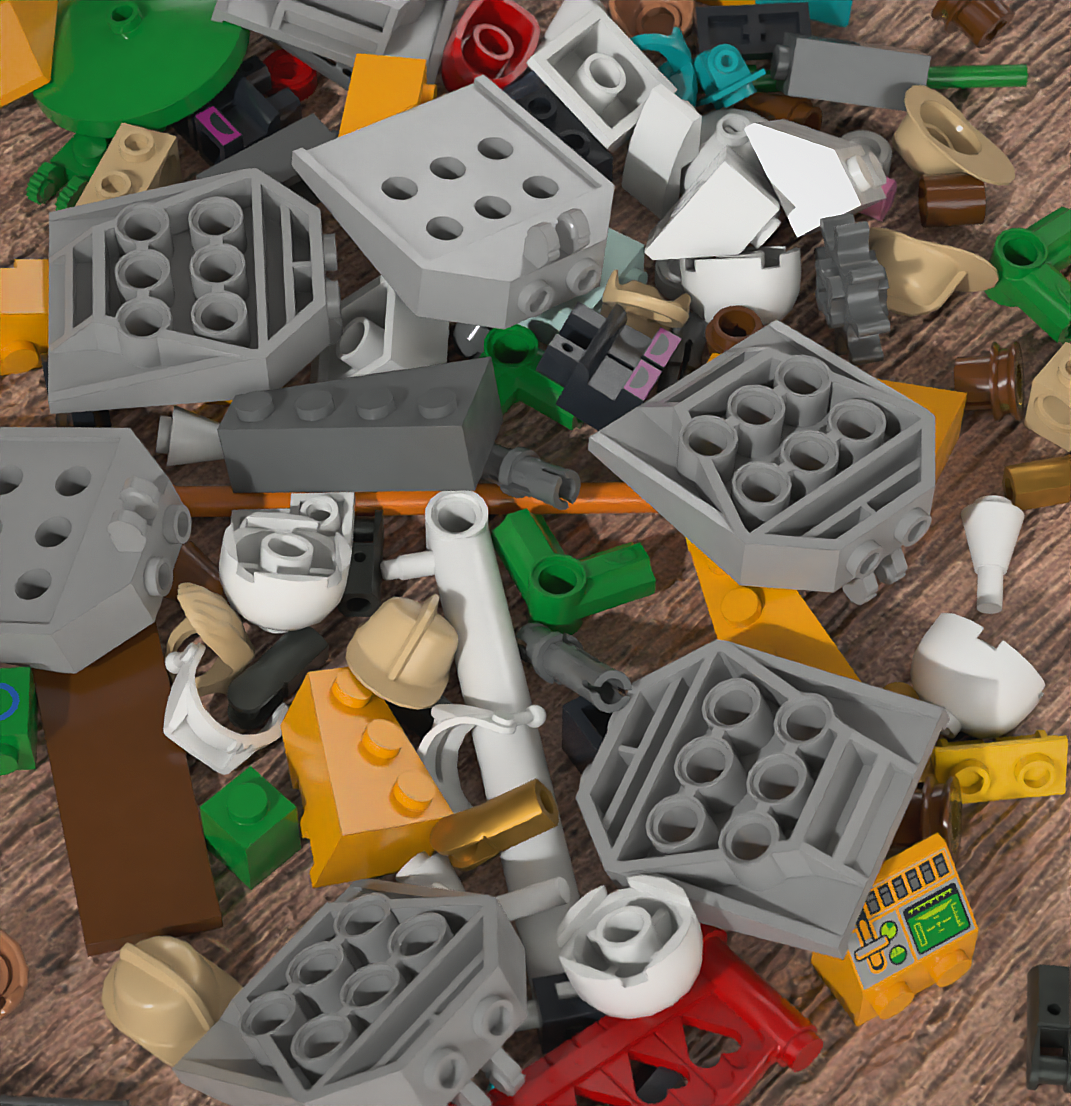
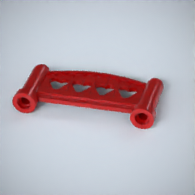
[447,923,823,1106]

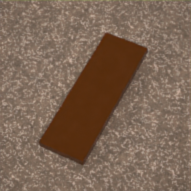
[32,620,223,957]

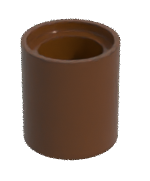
[918,173,986,228]

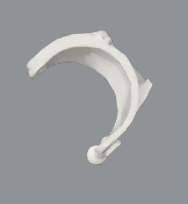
[163,642,290,775]
[417,704,546,814]

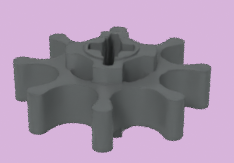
[814,213,891,366]

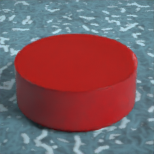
[262,49,318,101]

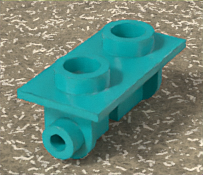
[693,44,766,110]

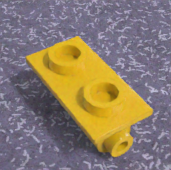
[931,729,1068,804]

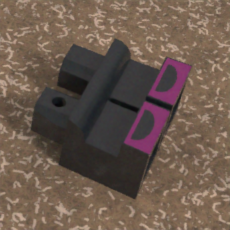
[170,55,302,167]
[535,301,682,431]

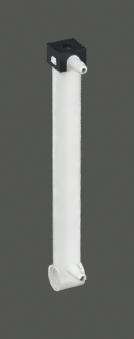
[380,491,607,1054]

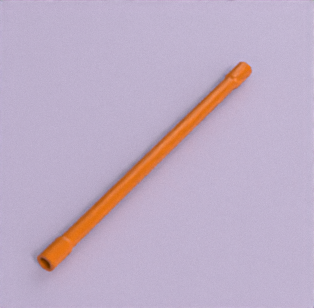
[173,482,658,517]

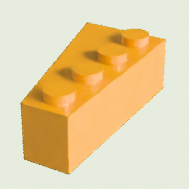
[688,543,861,682]

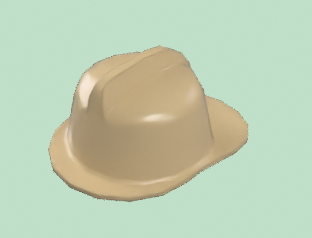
[892,85,1015,185]
[869,227,999,317]
[346,593,458,710]
[101,936,243,1067]

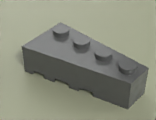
[217,357,503,493]

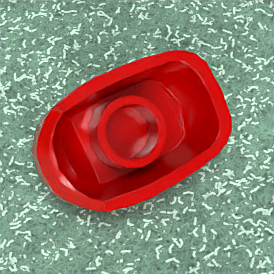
[441,0,540,93]

